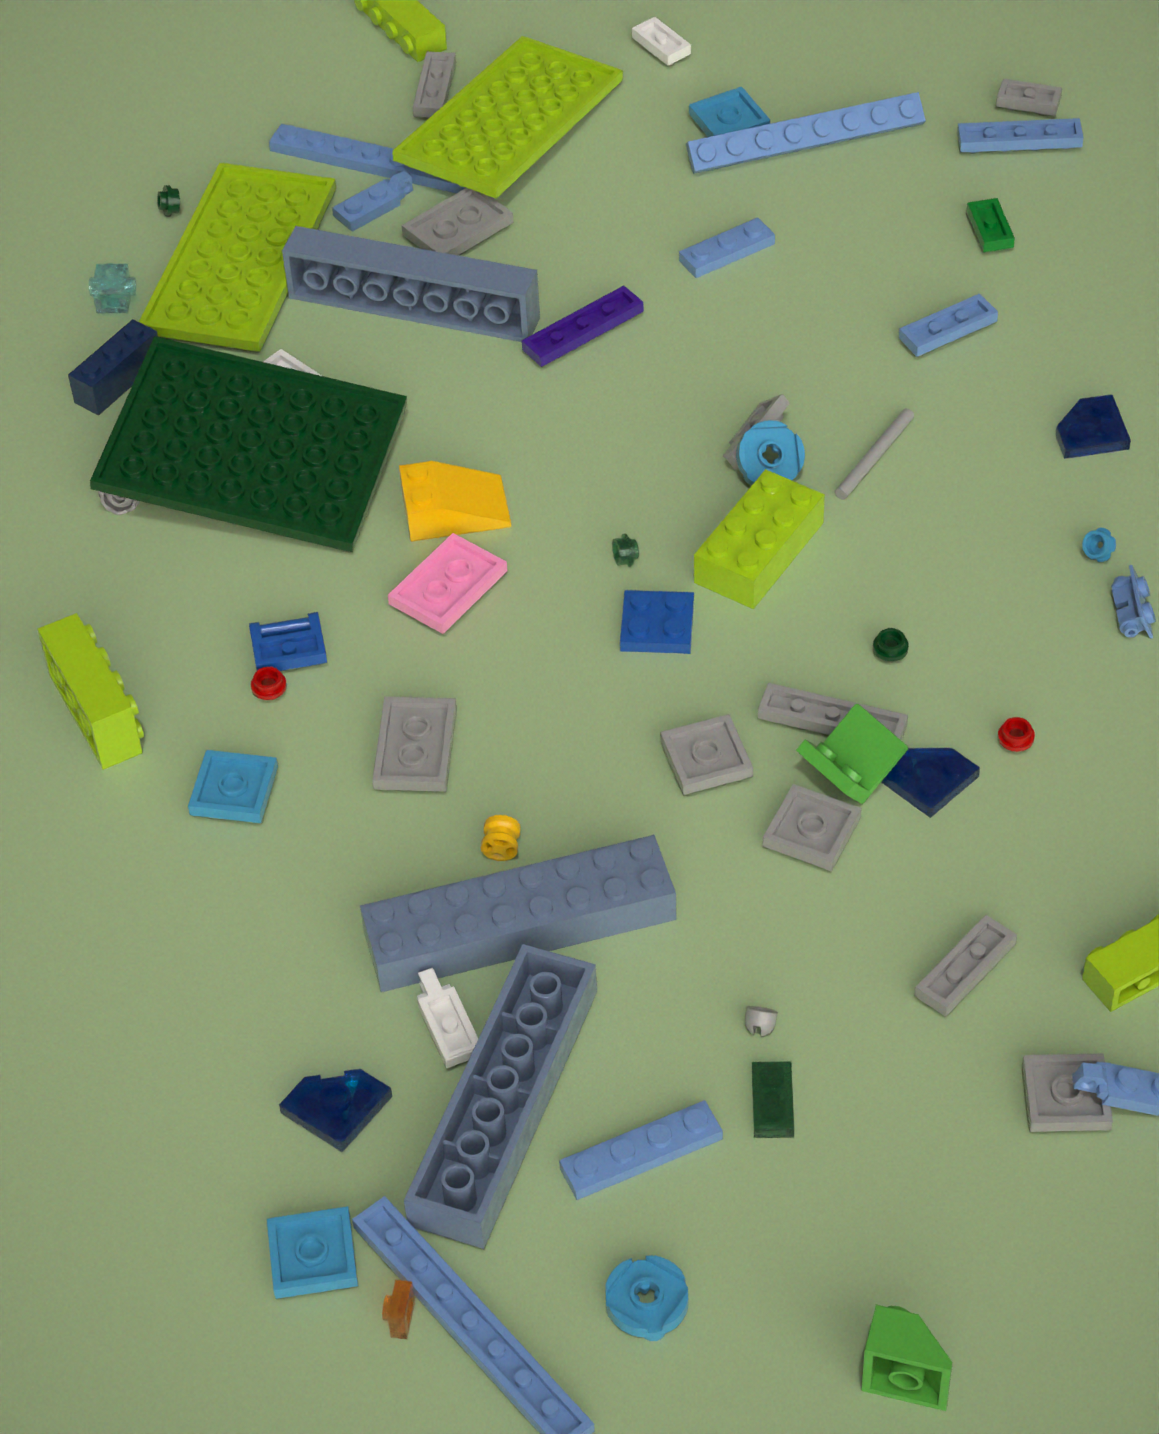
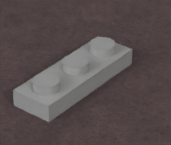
[413,51,456,118]
[915,915,1017,1017]

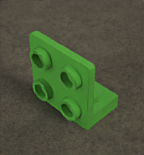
[796,704,908,804]

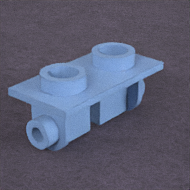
[1111,565,1156,639]

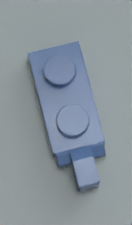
[332,171,413,231]
[1072,1062,1159,1116]

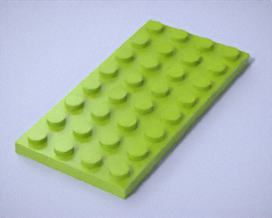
[392,36,623,199]
[139,162,336,352]

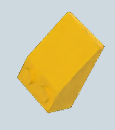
[399,461,511,542]

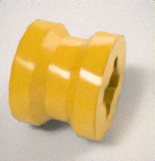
[481,815,521,861]

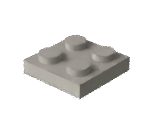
[660,714,753,795]
[763,784,862,871]
[1022,1054,1113,1132]

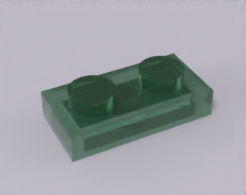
[752,1061,794,1138]

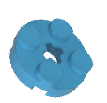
[736,420,805,485]
[606,1255,688,1341]

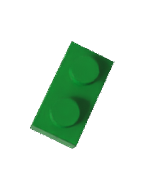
[967,198,1015,252]

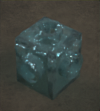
[89,263,136,313]

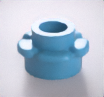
[1082,528,1116,562]

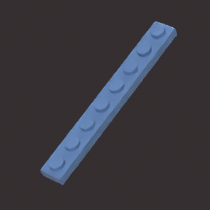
[686,92,926,174]
[269,124,493,198]
[352,1196,595,1434]

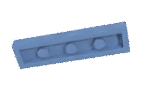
[957,118,1084,153]
[559,1100,723,1200]

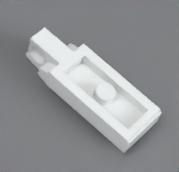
[417,968,478,1069]

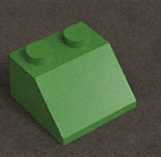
[862,1305,953,1411]

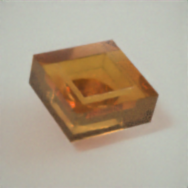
[382,1280,415,1339]

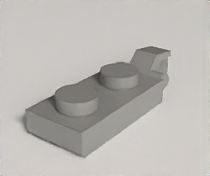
[723,394,790,470]

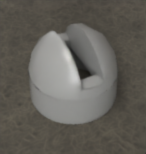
[745,1006,778,1036]

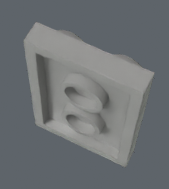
[402,188,513,255]
[372,696,457,792]

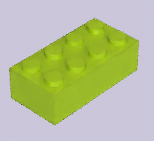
[694,469,825,609]
[37,613,144,770]

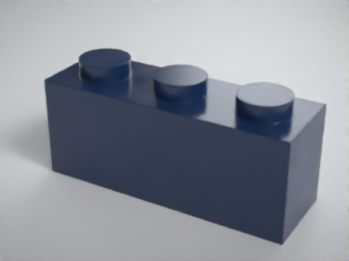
[68,319,158,416]

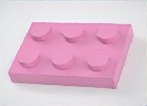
[388,533,508,634]

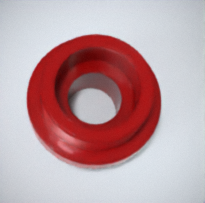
[251,667,287,700]
[998,717,1035,752]

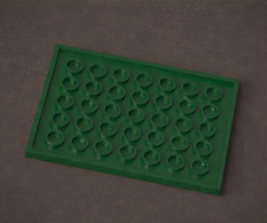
[90,336,407,552]

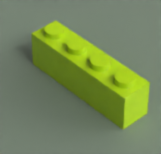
[354,0,447,62]
[1082,914,1159,1012]

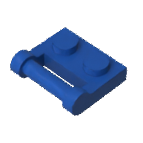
[249,612,327,671]

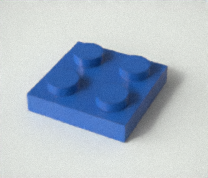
[620,590,694,654]

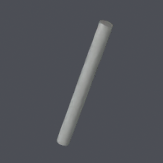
[835,408,914,500]

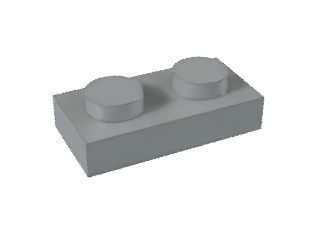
[996,78,1062,116]

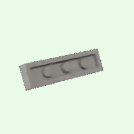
[758,683,908,740]

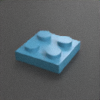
[689,86,770,137]
[188,750,278,823]
[267,1206,358,1299]

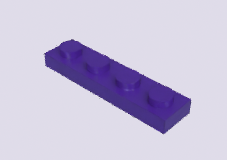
[521,285,644,367]

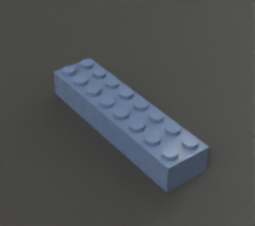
[282,226,540,342]
[360,835,677,992]
[404,944,597,1249]

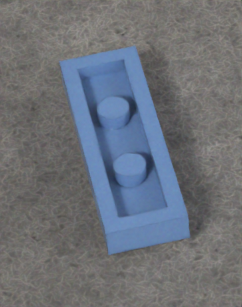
[679,218,775,278]
[899,293,998,357]

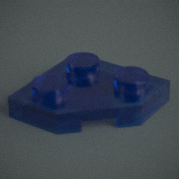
[1055,394,1131,459]
[881,748,980,818]
[279,1069,392,1152]

